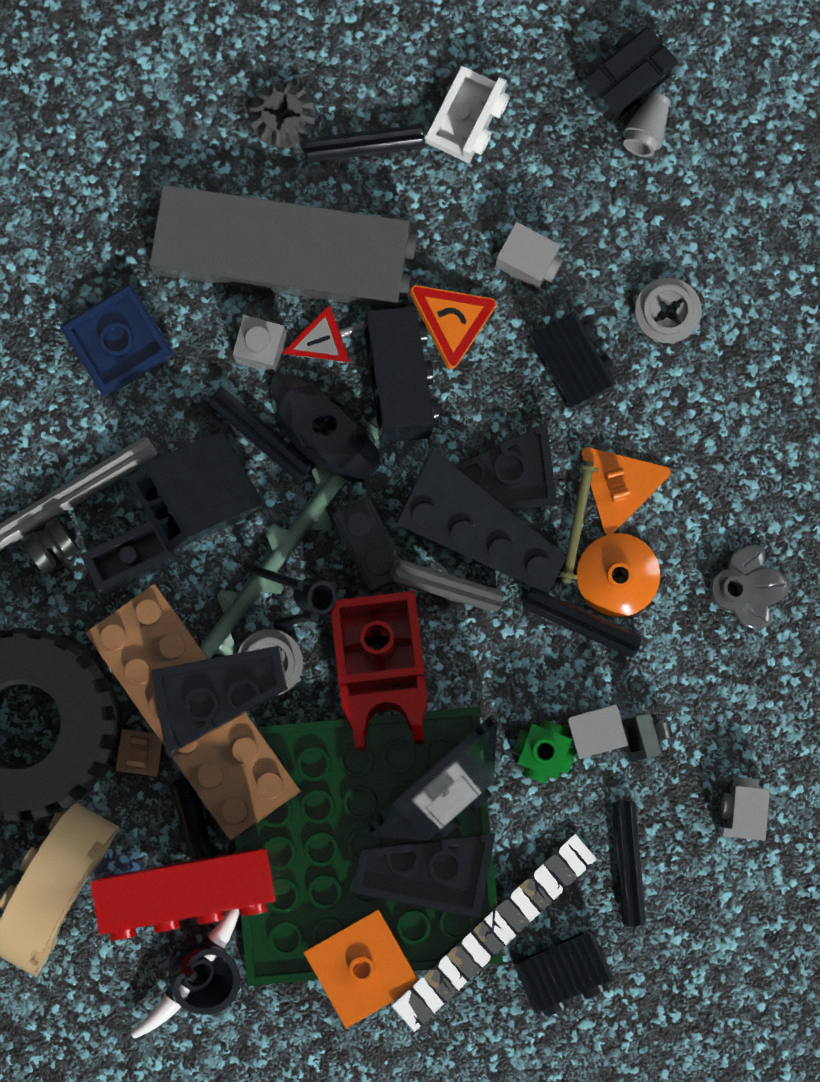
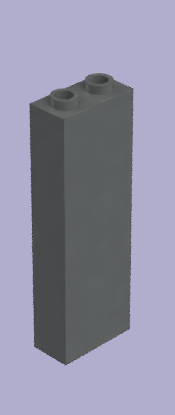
[150,185,417,309]

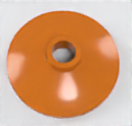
[576,533,660,617]

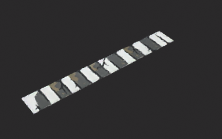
[392,834,597,1032]

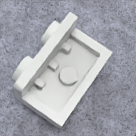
[425,66,510,164]

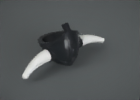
[131,909,240,1038]

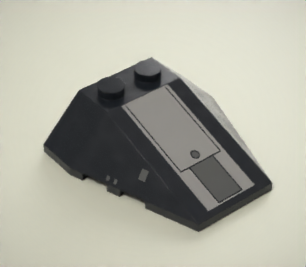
[362,715,497,840]

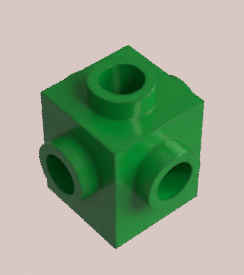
[512,719,576,784]

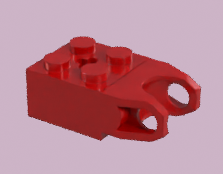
[331,591,428,752]

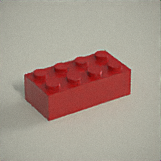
[90,847,276,941]

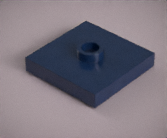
[59,283,175,398]

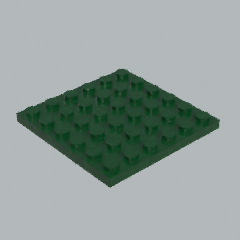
[235,707,503,986]

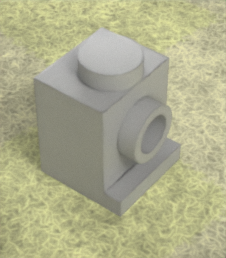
[717,777,770,841]

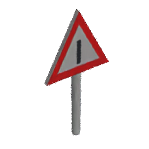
[281,305,413,363]

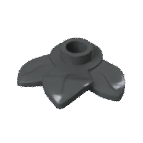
[710,545,791,628]

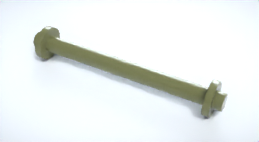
[557,461,598,584]

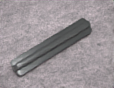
[388,559,504,612]

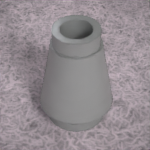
[623,92,670,157]

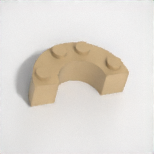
[0,803,120,977]

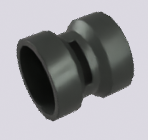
[21,516,80,574]

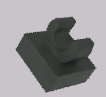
[621,713,673,762]

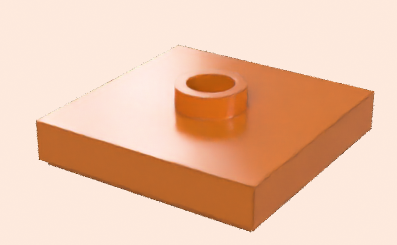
[303,909,419,1028]

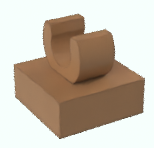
[116,729,164,777]

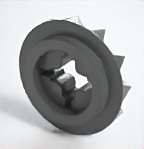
[250,82,315,148]

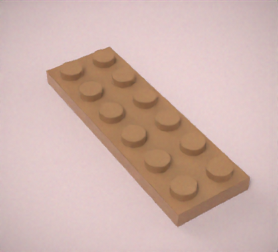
[85,584,301,841]

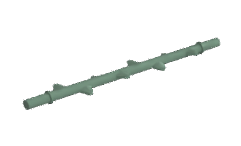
[141,415,379,733]

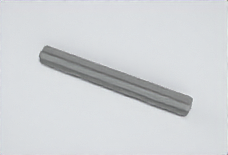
[0,437,157,551]

